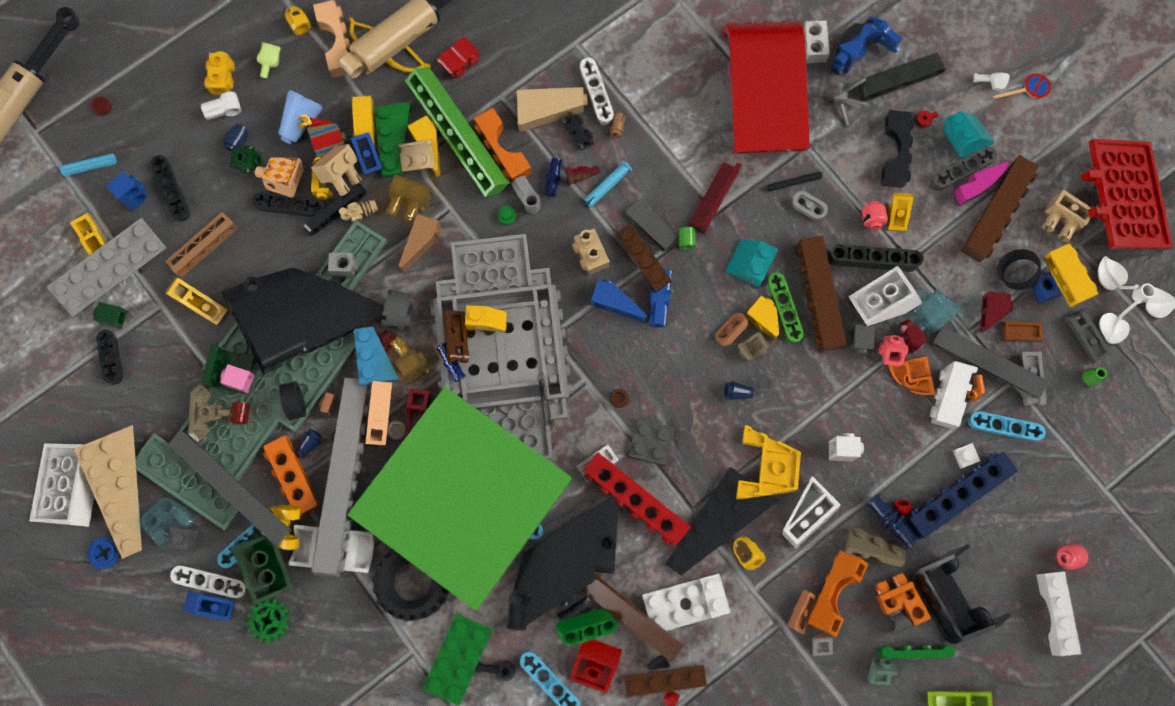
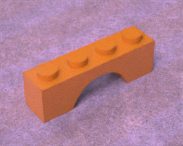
[473,108,532,183]
[808,550,868,637]

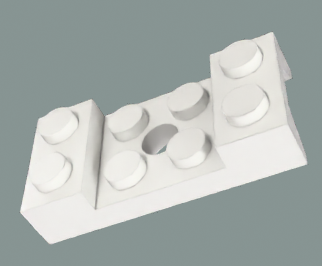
[289,525,376,573]
[642,574,731,631]

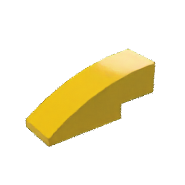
[352,96,375,147]
[70,213,107,256]

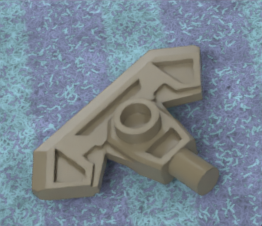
[188,384,232,443]

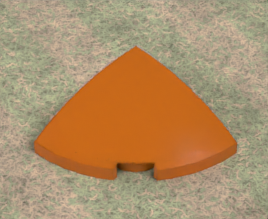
[888,356,935,395]

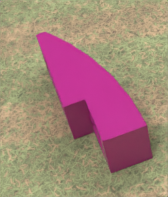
[954,161,1009,205]

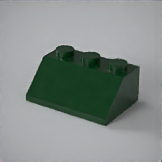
[231,534,293,605]

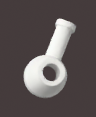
[973,73,1010,91]

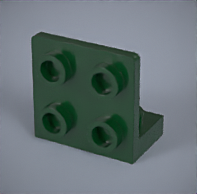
[201,345,255,394]

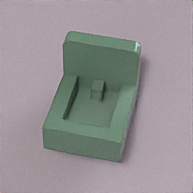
[868,658,898,685]

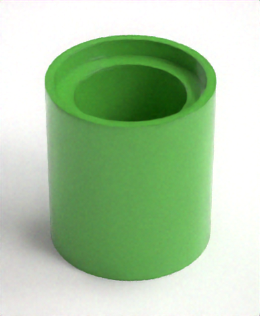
[678,227,696,250]

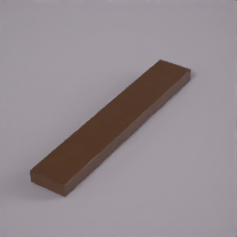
[582,574,684,662]

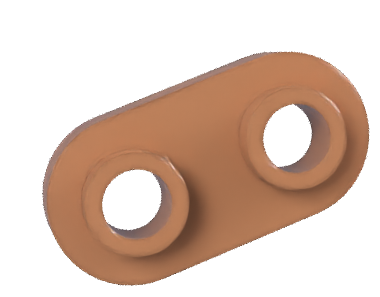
[715,313,748,346]

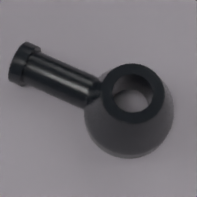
[477,660,516,681]

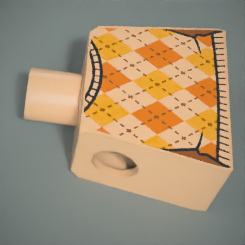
[255,158,304,198]

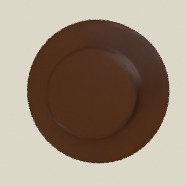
[609,389,629,408]

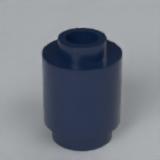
[223,123,249,152]

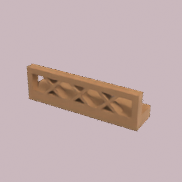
[165,212,238,278]

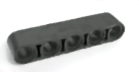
[857,53,946,101]
[827,244,924,272]

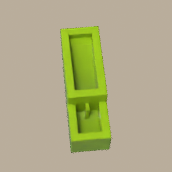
[928,691,993,706]

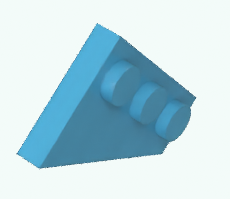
[354,327,399,386]

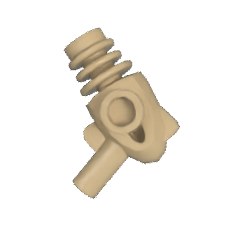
[339,200,378,222]

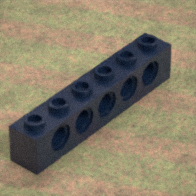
[905,452,1018,539]

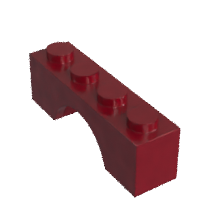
[403,389,432,441]

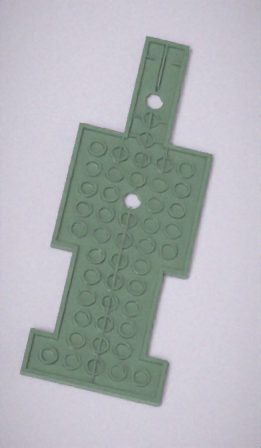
[135,220,388,531]

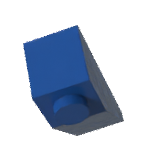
[591,279,646,323]

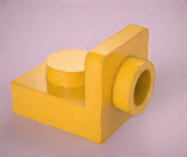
[311,170,333,200]

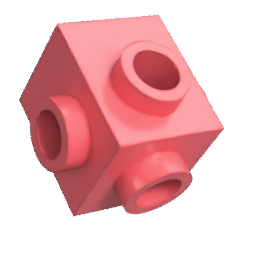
[878,335,908,366]

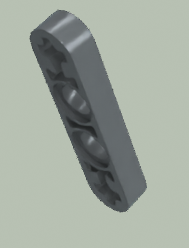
[931,147,997,190]

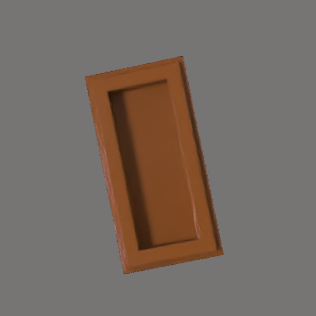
[1002,321,1043,342]

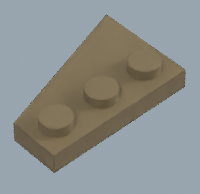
[845,526,906,567]

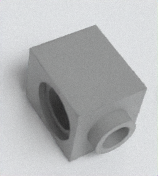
[328,253,358,277]

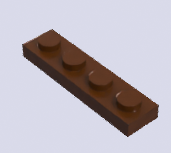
[615,223,672,292]
[624,665,707,698]

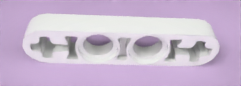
[580,58,614,125]
[170,566,248,598]

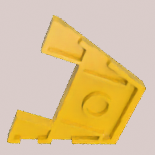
[736,425,801,500]

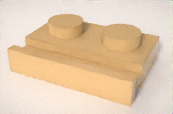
[399,140,435,172]

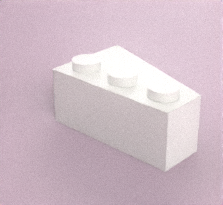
[930,361,978,429]
[782,476,840,549]

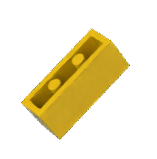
[1043,243,1098,308]

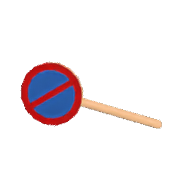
[993,74,1051,99]

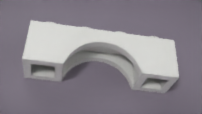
[1036,571,1081,656]

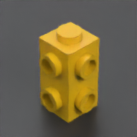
[204,51,235,95]

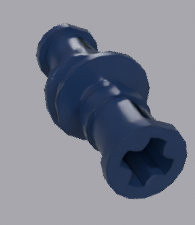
[866,493,920,550]

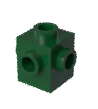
[230,146,262,174]

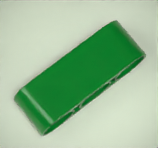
[555,608,617,646]

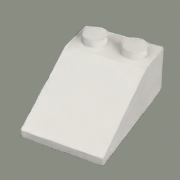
[848,266,922,326]

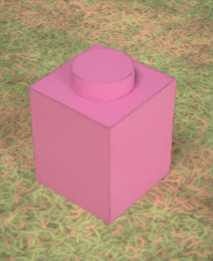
[220,364,255,393]

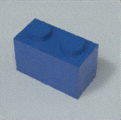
[350,132,382,174]

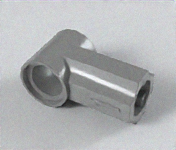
[511,176,541,214]

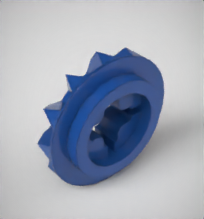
[87,537,119,569]

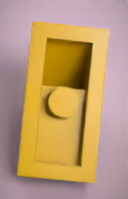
[887,193,914,231]

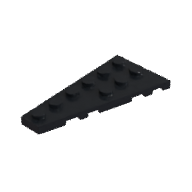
[665,467,779,576]

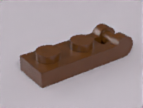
[443,310,469,363]

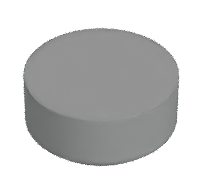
[387,420,406,440]

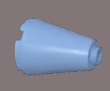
[278,90,323,144]

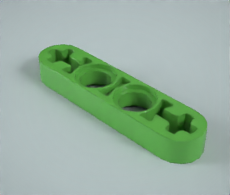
[767,272,804,344]

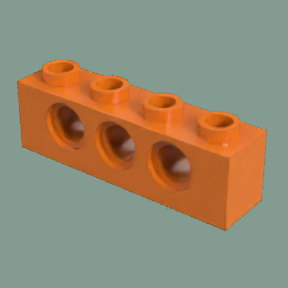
[263,435,321,518]

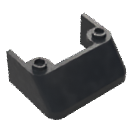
[911,544,1011,644]

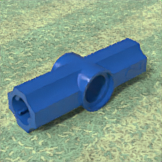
[649,268,672,328]

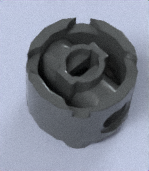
[381,289,415,331]

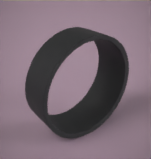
[997,249,1041,290]

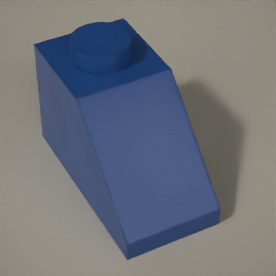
[182,590,235,621]

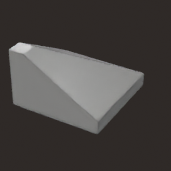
[812,632,833,656]

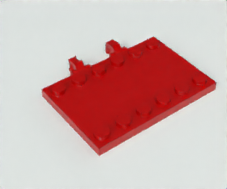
[1081,139,1173,250]

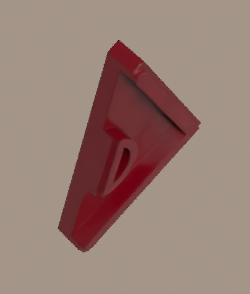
[566,166,600,185]

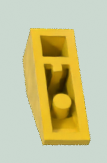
[408,115,440,177]
[165,278,227,325]

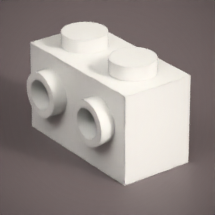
[829,433,864,462]

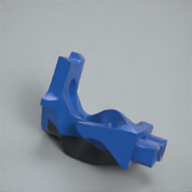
[830,17,903,75]

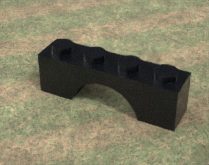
[881,110,914,188]

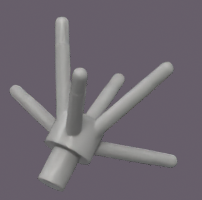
[826,78,870,126]

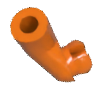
[967,375,985,401]

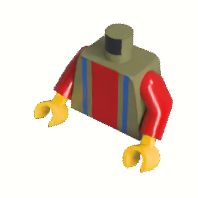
[298,114,354,164]

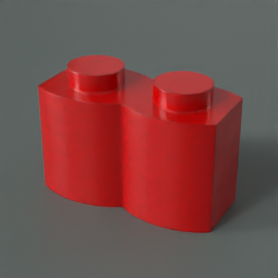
[437,36,480,80]

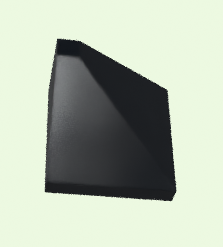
[647,655,670,670]

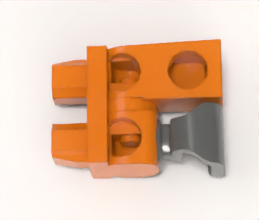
[875,573,931,634]

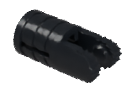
[557,596,596,621]

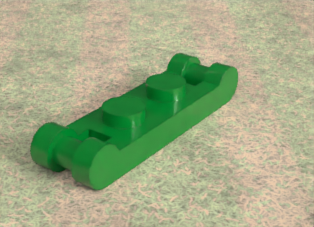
[878,645,955,659]

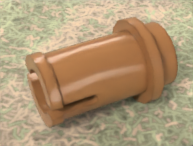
[609,113,626,138]

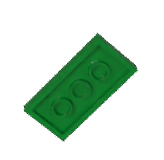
[423,613,493,706]

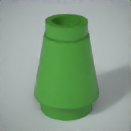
[1082,367,1107,387]

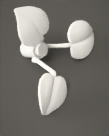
[1097,256,1175,344]

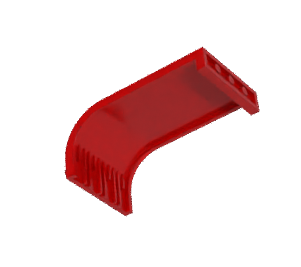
[722,20,810,154]

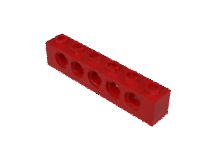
[583,452,691,546]

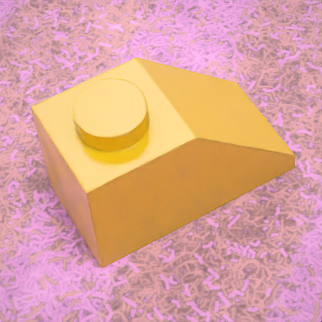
[745,296,779,340]
[465,305,507,332]

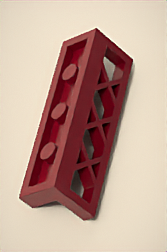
[688,162,742,234]

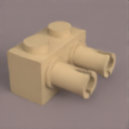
[311,144,362,196]
[1042,190,1091,242]
[572,228,610,275]

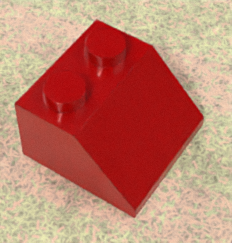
[569,639,622,693]

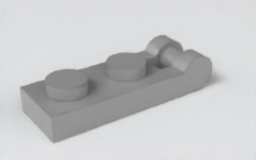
[1020,352,1046,406]

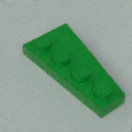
[374,102,411,178]

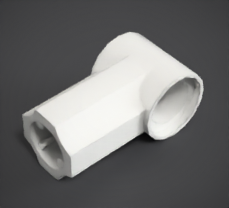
[201,92,241,120]

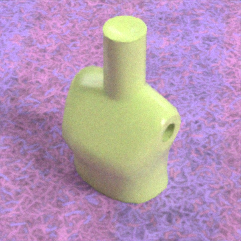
[257,42,281,79]

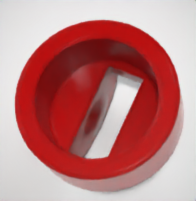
[894,500,911,516]
[663,691,680,706]

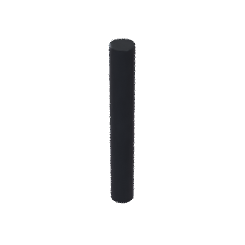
[767,171,822,192]

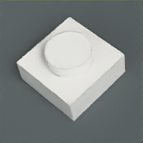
[953,443,980,469]

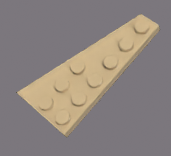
[74,425,142,559]

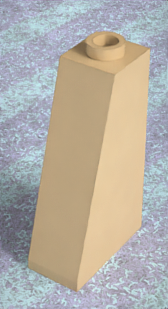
[517,87,587,132]

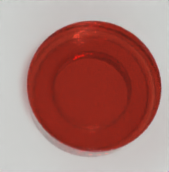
[91,96,111,116]

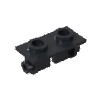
[562,111,595,150]

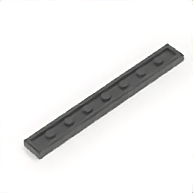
[168,430,291,546]

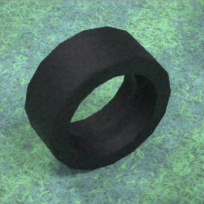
[279,381,306,420]

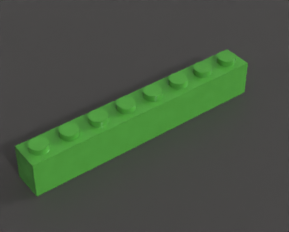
[405,68,509,197]

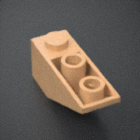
[366,380,392,446]

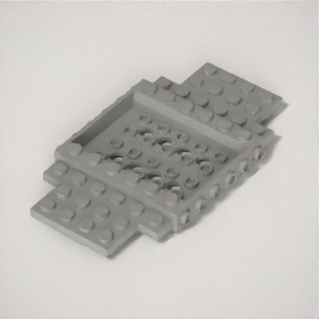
[431,234,573,460]

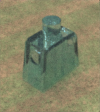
[914,288,962,335]

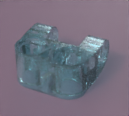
[141,498,195,549]

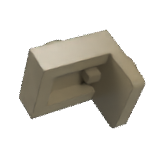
[738,331,771,361]

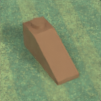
[398,214,442,272]

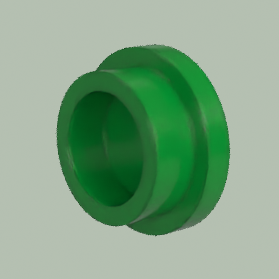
[497,206,516,225]

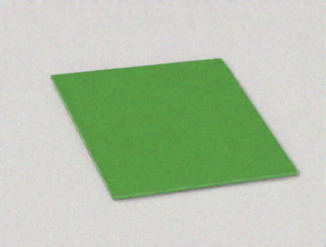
[348,387,573,611]

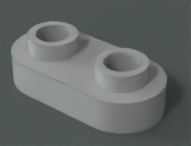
[792,191,828,221]

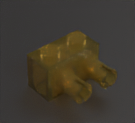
[385,175,433,223]
[391,337,429,384]

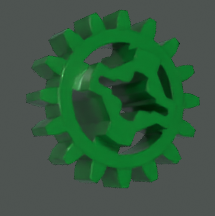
[246,598,292,643]

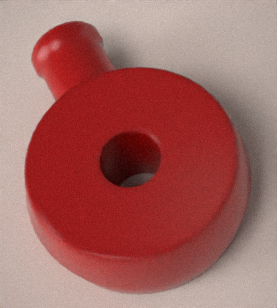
[915,110,938,128]

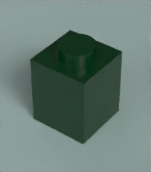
[93,302,128,329]

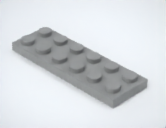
[47,218,167,317]

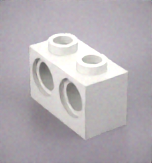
[803,21,830,63]

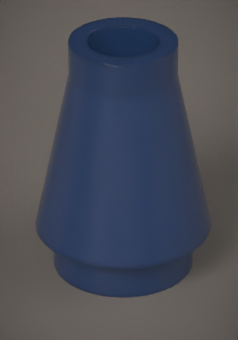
[724,381,754,400]
[294,428,322,458]

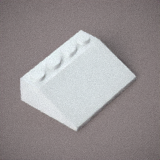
[29,443,95,527]

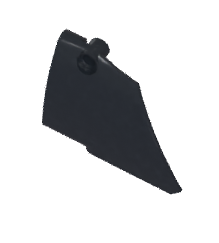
[222,268,382,375]

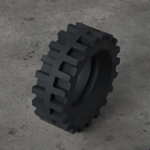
[372,548,450,621]

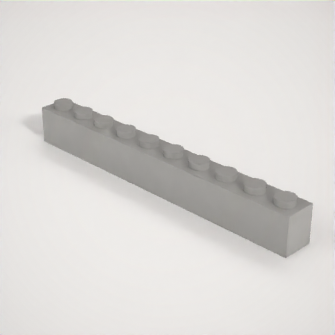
[312,378,372,577]

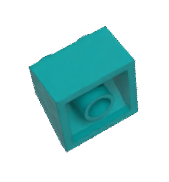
[942,111,994,158]
[725,239,778,288]

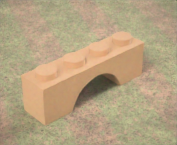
[313,0,350,78]

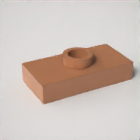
[787,589,818,635]

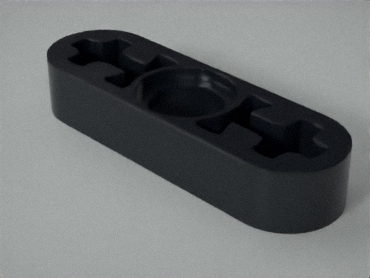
[96,330,123,385]

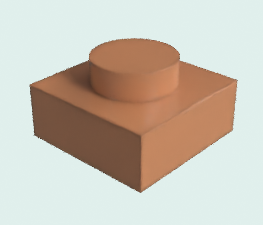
[319,392,337,416]

